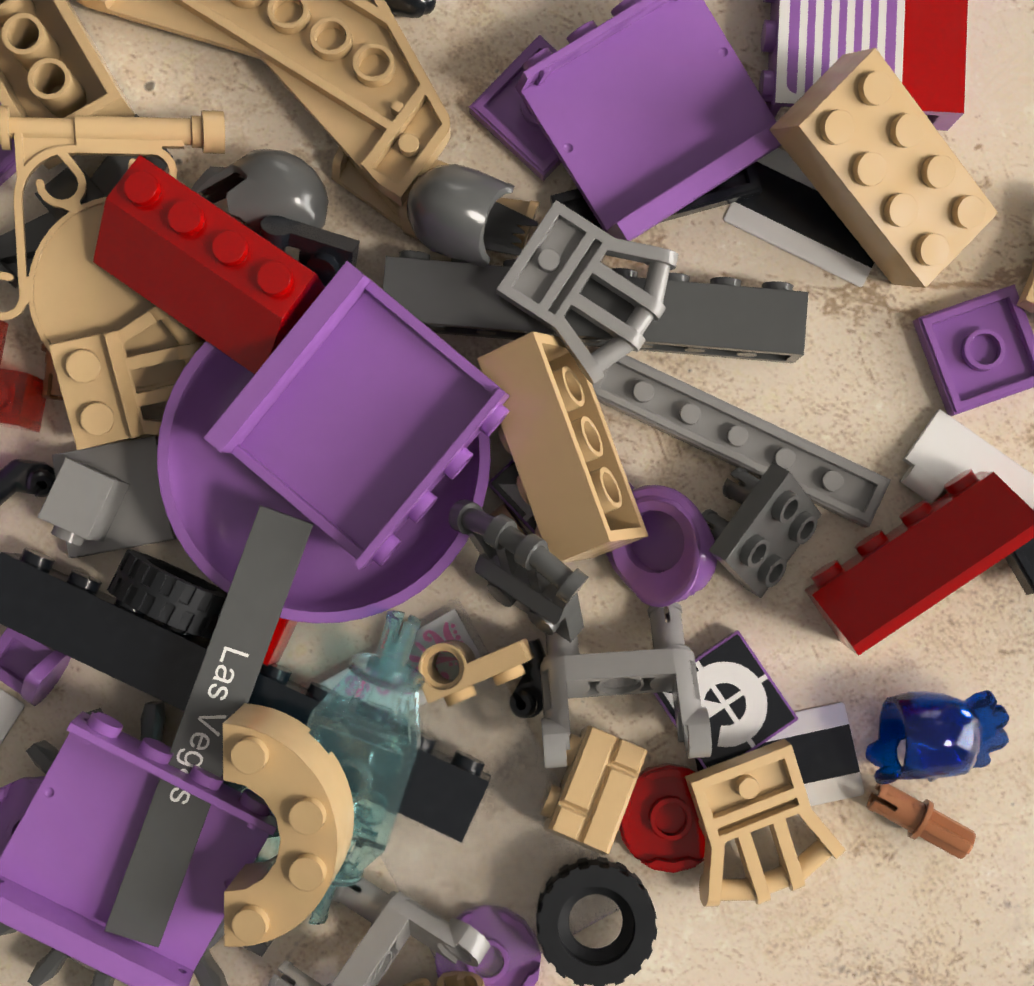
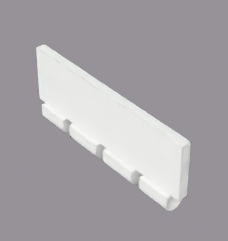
[900,409,1034,510]

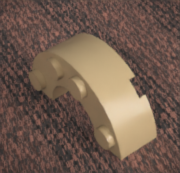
[223,703,354,947]

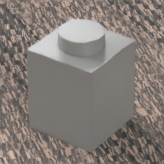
[38,458,130,546]

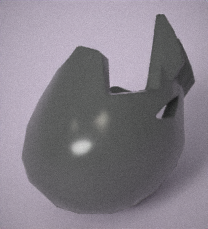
[192,149,329,235]
[407,164,539,268]

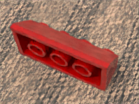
[93,154,325,375]
[805,469,1034,656]

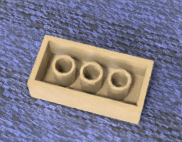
[0,0,135,170]
[769,48,998,288]
[477,332,648,563]

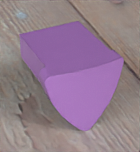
[0,627,71,706]

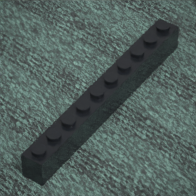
[0,548,491,843]

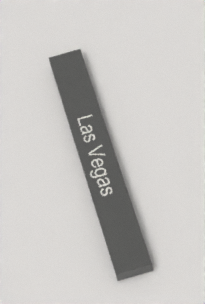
[104,505,314,948]

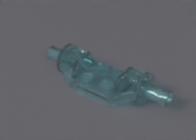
[303,610,425,925]

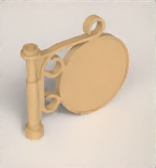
[0,105,225,392]

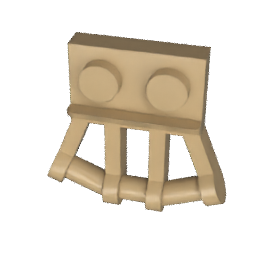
[49,306,206,450]
[685,739,846,907]

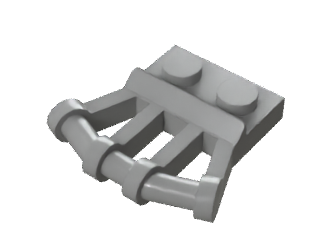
[496,200,678,385]

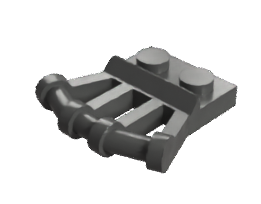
[449,499,589,643]

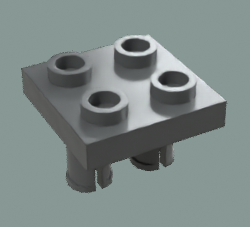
[702,462,822,598]

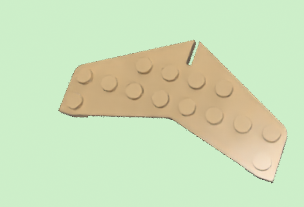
[75,0,451,206]

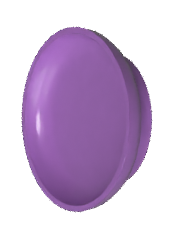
[157,327,491,623]

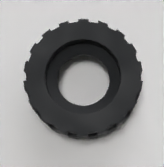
[107,549,227,639]
[536,857,657,986]

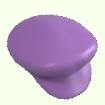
[606,485,717,607]

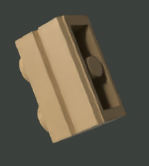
[539,726,648,855]

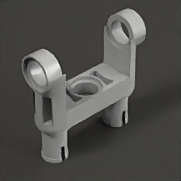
[540,603,712,769]
[268,869,491,986]

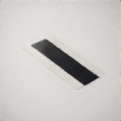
[724,148,875,287]
[695,702,864,806]

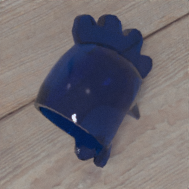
[865,690,1010,784]

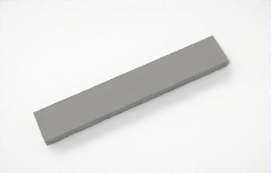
[593,355,891,528]

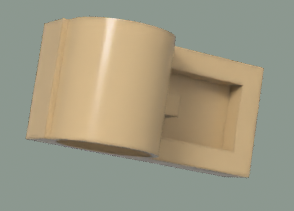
[418,638,534,707]

